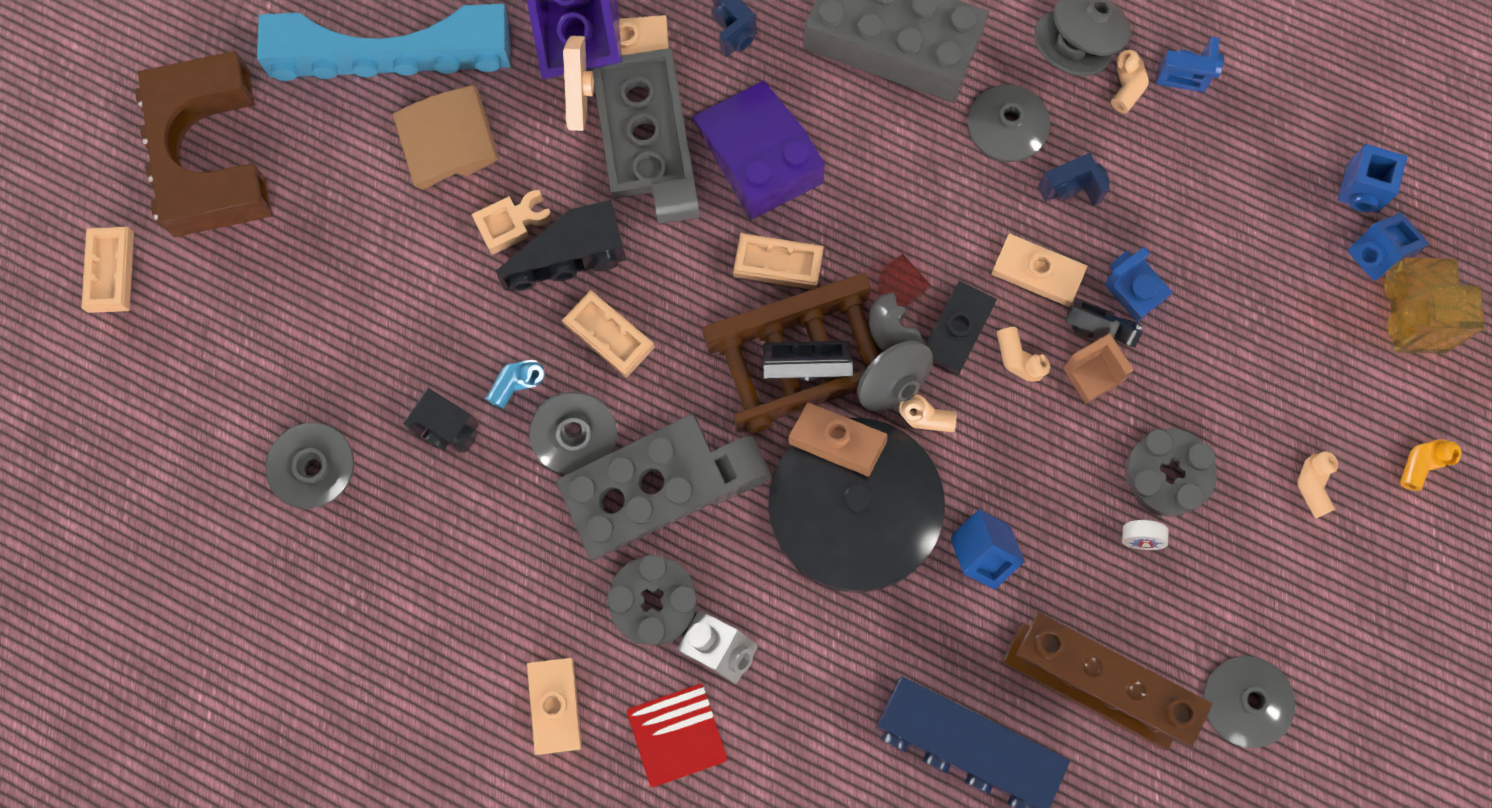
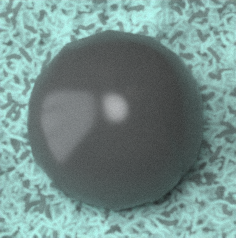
[869,292,924,352]

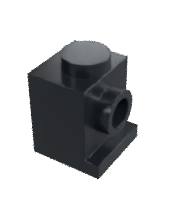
[403,388,479,453]

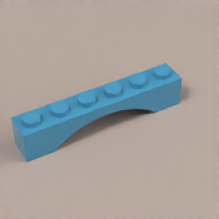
[257,4,511,81]

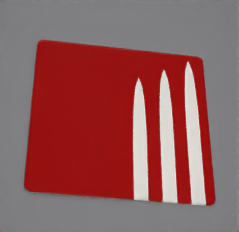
[627,684,727,787]

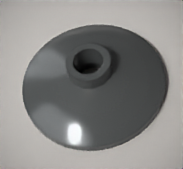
[1053,0,1131,56]
[1034,11,1112,76]
[968,85,1050,162]
[857,340,933,412]
[529,391,617,474]
[266,423,354,509]
[1203,656,1295,748]

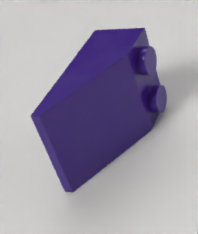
[527,0,622,80]
[692,81,825,220]

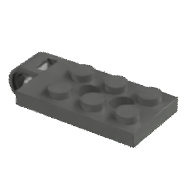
[592,48,700,225]
[556,413,772,561]

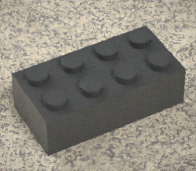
[804,0,989,103]

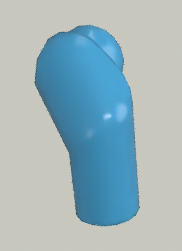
[485,360,545,409]

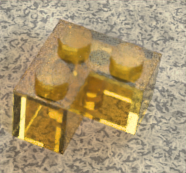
[1384,258,1484,354]

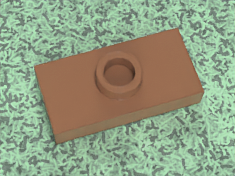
[788,402,887,477]

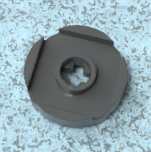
[1125,428,1217,517]
[607,554,697,646]

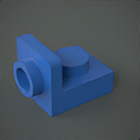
[1156,36,1224,92]
[1348,212,1430,281]
[1104,247,1173,322]

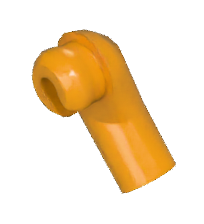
[1399,439,1462,491]

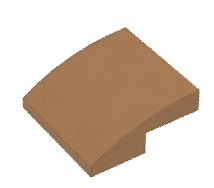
[393,85,500,190]

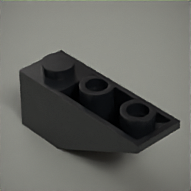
[496,200,626,291]

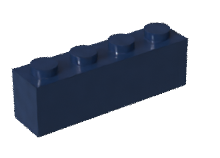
[875,676,1071,808]

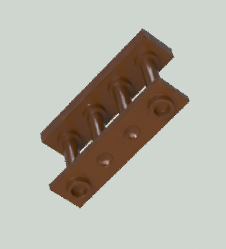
[702,272,880,434]
[1001,612,1213,751]

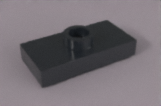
[926,281,997,376]
[763,341,853,380]

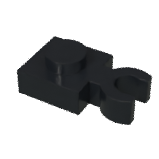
[1066,297,1142,348]

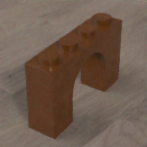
[135,51,272,237]

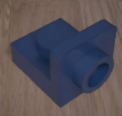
[711,0,757,57]
[1038,153,1109,206]

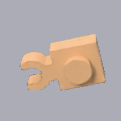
[471,190,553,255]

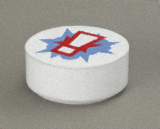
[1122,520,1169,550]

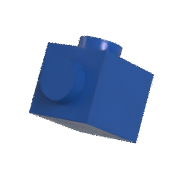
[1337,144,1408,213]

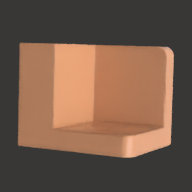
[1063,334,1133,404]

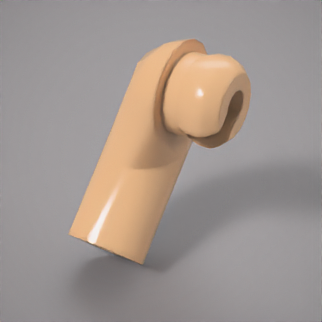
[1111,50,1149,114]
[996,327,1050,382]

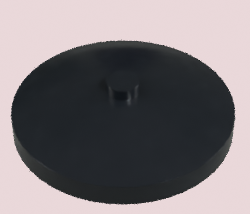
[769,418,945,593]

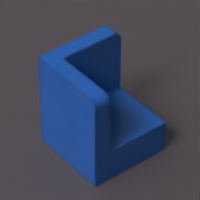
[951,509,1025,590]

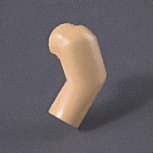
[899,394,957,433]
[1297,451,1338,519]

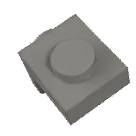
[677,610,758,684]

